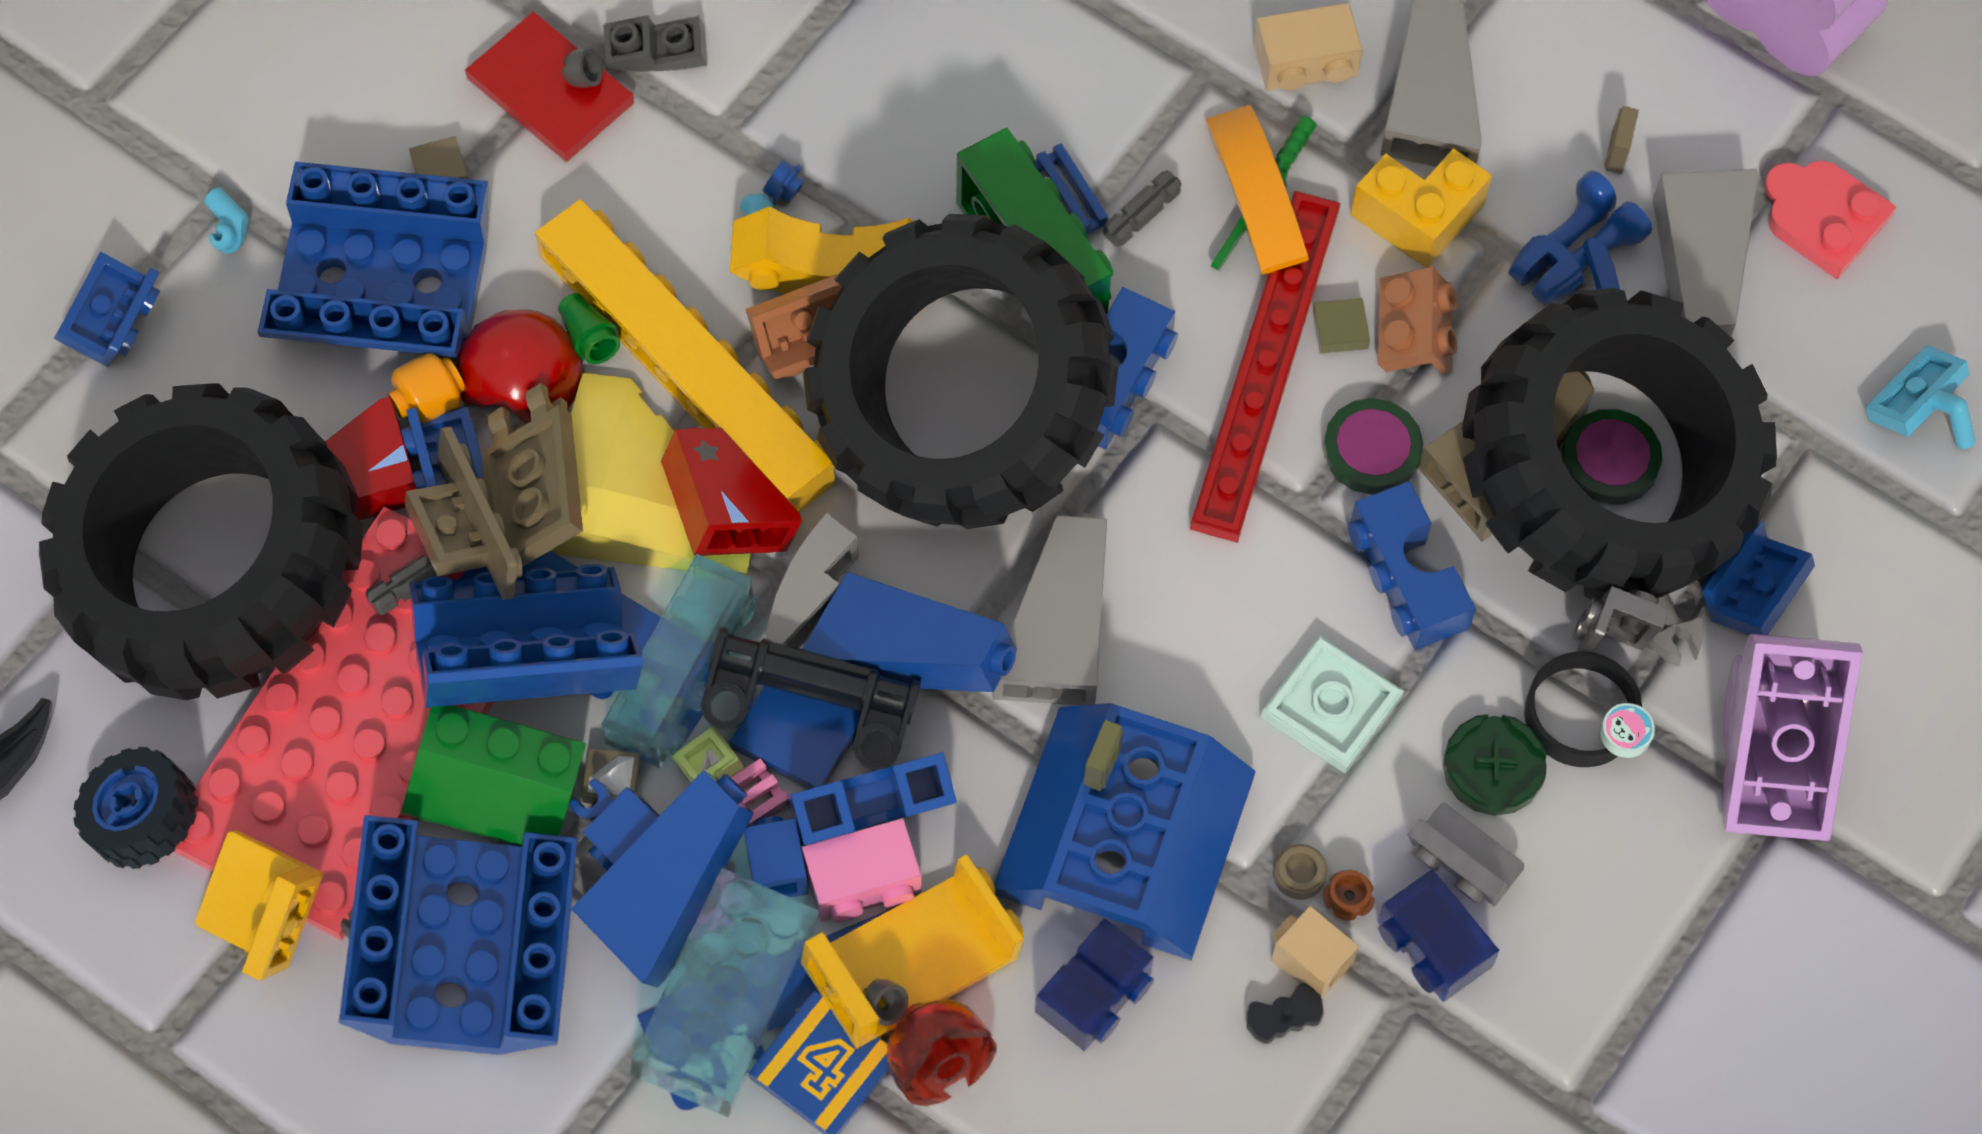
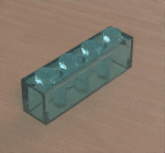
[601,554,757,768]

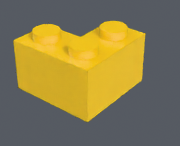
[1350,148,1492,268]

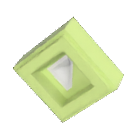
[671,726,744,783]

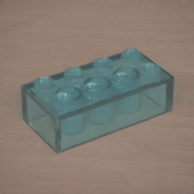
[630,868,819,1118]

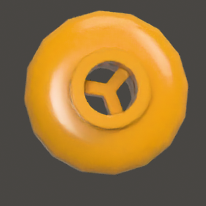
[387,353,465,424]

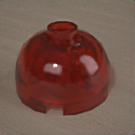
[886,999,997,1106]

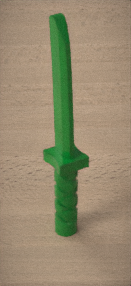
[1211,116,1317,271]

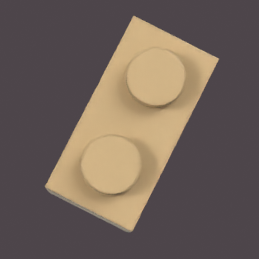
[1253,3,1363,91]

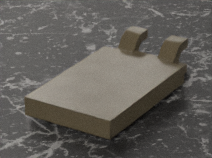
[481,383,583,567]

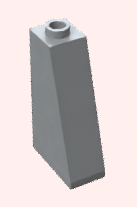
[1380,0,1482,167]
[1652,169,1758,337]
[994,512,1107,705]

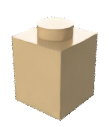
[1271,906,1359,998]

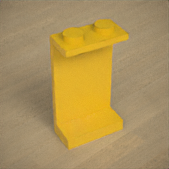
[800,854,1024,1049]

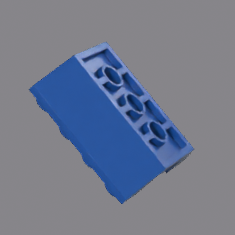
[258,161,489,357]
[409,564,643,707]
[994,703,1256,961]
[339,815,577,1055]

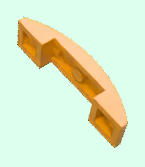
[1205,105,1308,275]

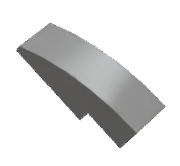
[766,513,858,648]

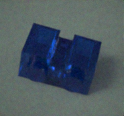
[1377,869,1500,1003]
[1035,918,1154,1052]

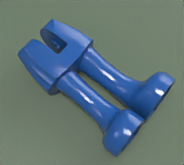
[1508,171,1652,306]

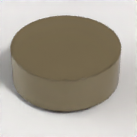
[1273,844,1327,900]

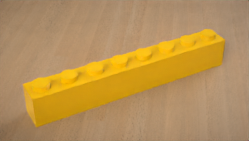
[535,199,835,512]

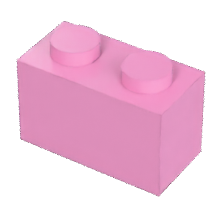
[802,818,921,922]

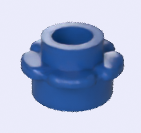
[762,160,805,205]

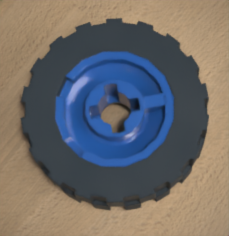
[73,747,198,869]

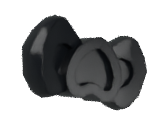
[1246,983,1324,1044]

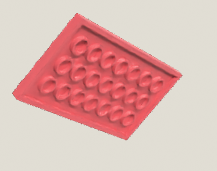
[174,507,495,941]

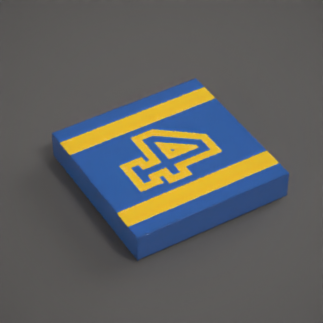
[748,990,900,1134]

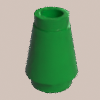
[558,293,620,365]

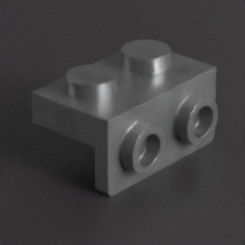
[1573,586,1670,652]
[1407,803,1525,907]

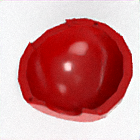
[456,309,583,423]

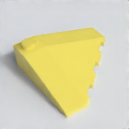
[551,372,752,578]

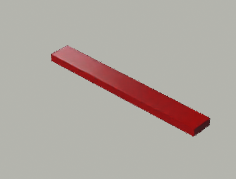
[1190,190,1341,543]

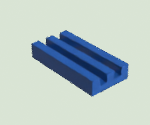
[1035,143,1108,234]

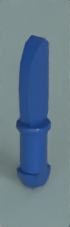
[1583,237,1620,290]

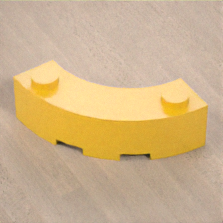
[729,206,913,294]

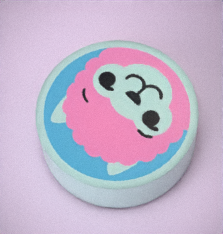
[1600,703,1655,758]

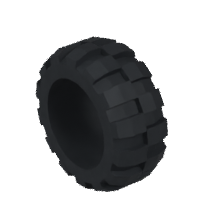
[803,214,1118,529]
[1462,288,1777,600]
[39,383,363,700]

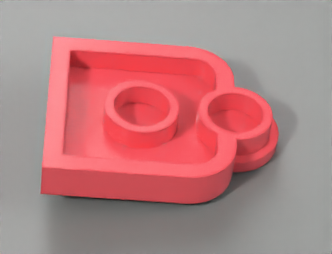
[1765,161,1896,279]

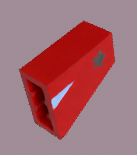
[325,396,417,521]
[661,427,802,556]

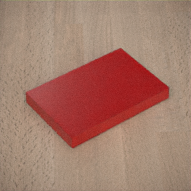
[465,11,634,162]

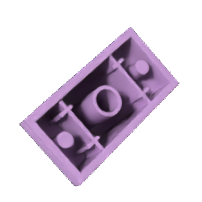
[1705,0,1888,76]
[1722,634,1863,841]

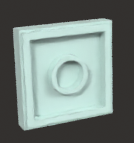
[1260,635,1404,774]

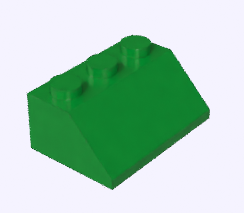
[401,705,586,847]

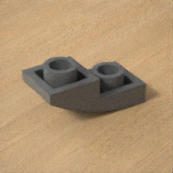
[603,15,707,72]

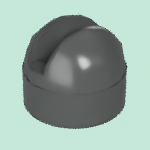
[561,48,603,88]
[862,979,909,1026]

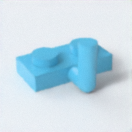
[1865,345,1976,449]

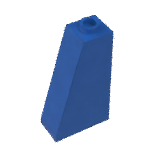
[802,572,1017,692]
[571,770,754,988]

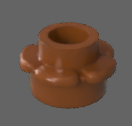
[1323,870,1375,921]

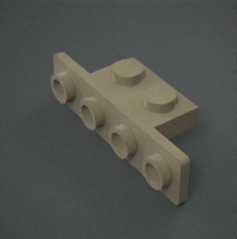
[405,427,522,600]

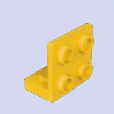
[195,830,324,981]

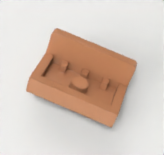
[1378,266,1458,374]
[746,274,842,379]

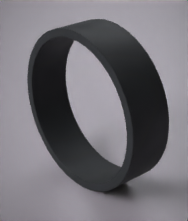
[1524,651,1642,767]

